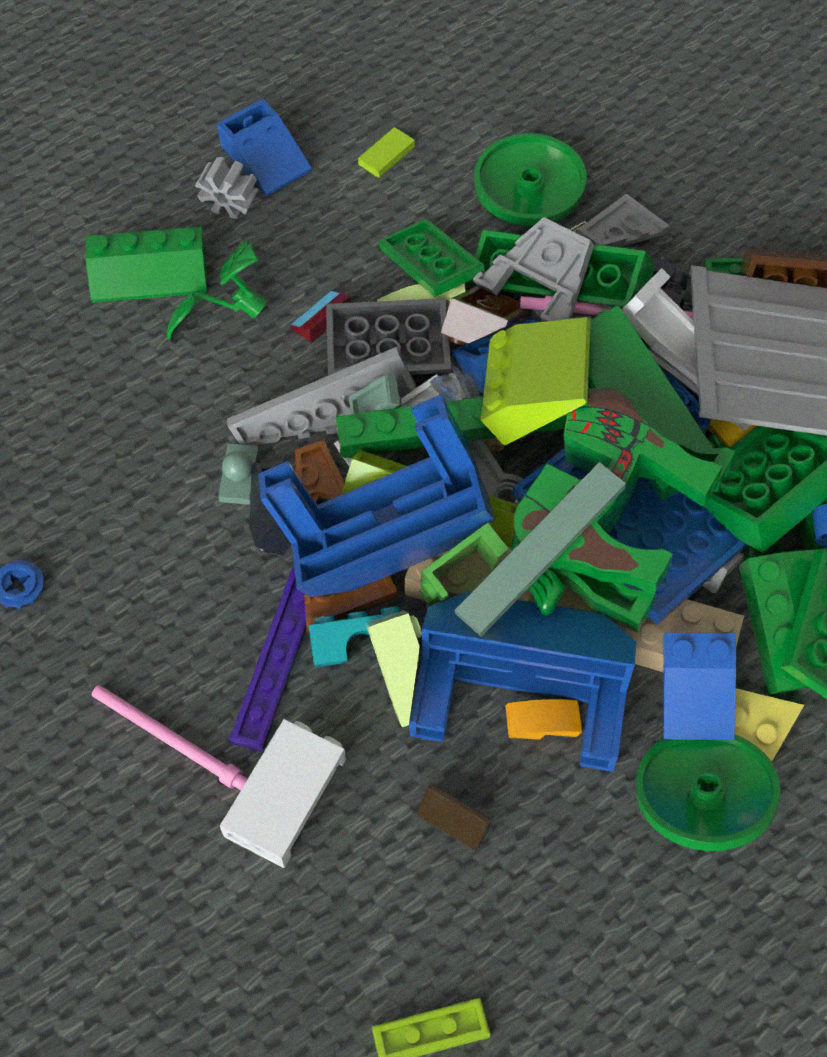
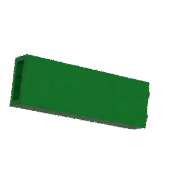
[588,305,713,501]

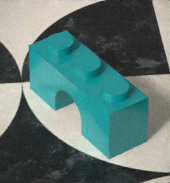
[308,607,409,668]

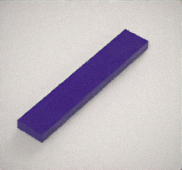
[229,565,306,752]

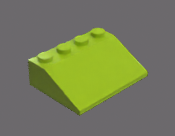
[481,317,591,446]

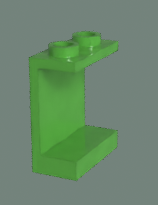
[419,523,509,606]

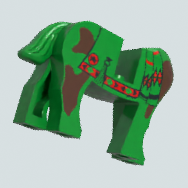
[511,387,736,633]

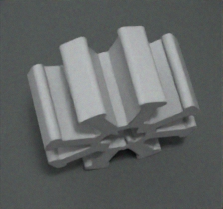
[195,157,258,218]

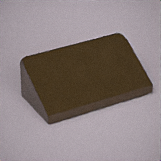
[418,783,491,850]

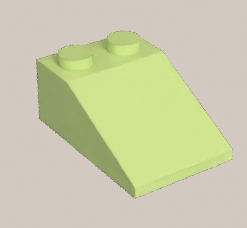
[366,610,422,727]

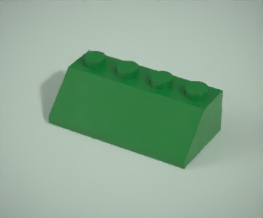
[85,227,207,303]

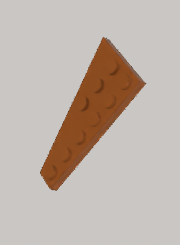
[295,439,398,632]

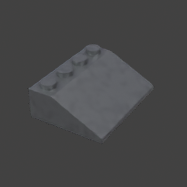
[326,298,451,376]

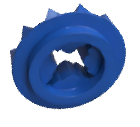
[0,560,45,610]

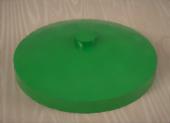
[474,133,587,226]
[636,734,780,851]

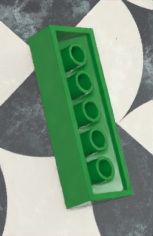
[466,230,655,309]

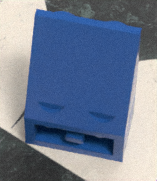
[217,99,312,196]

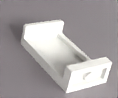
[622,268,697,370]
[220,719,346,868]

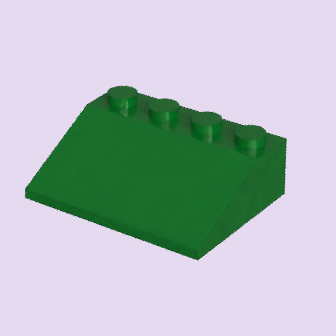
[705,425,827,553]
[739,548,827,695]

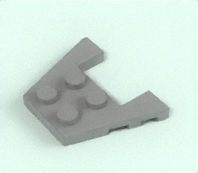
[473,217,594,322]

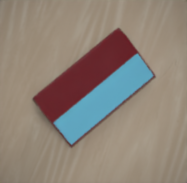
[290,291,351,343]

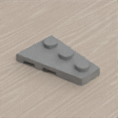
[577,194,670,248]

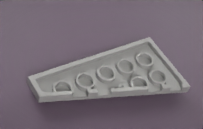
[227,347,417,446]

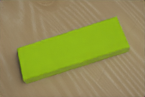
[372,998,490,1057]

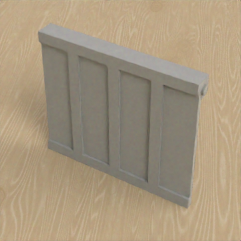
[689,265,827,435]

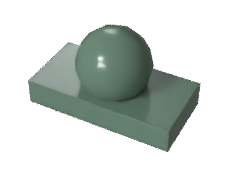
[349,373,401,414]
[218,444,259,504]

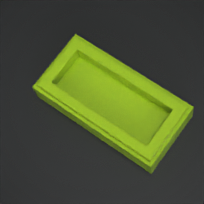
[358,127,415,178]

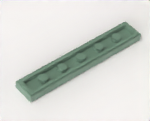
[454,462,626,637]

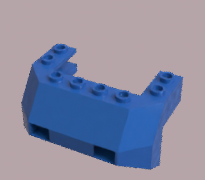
[258,394,495,597]
[409,591,636,772]

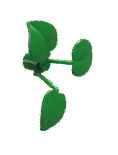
[167,238,267,341]

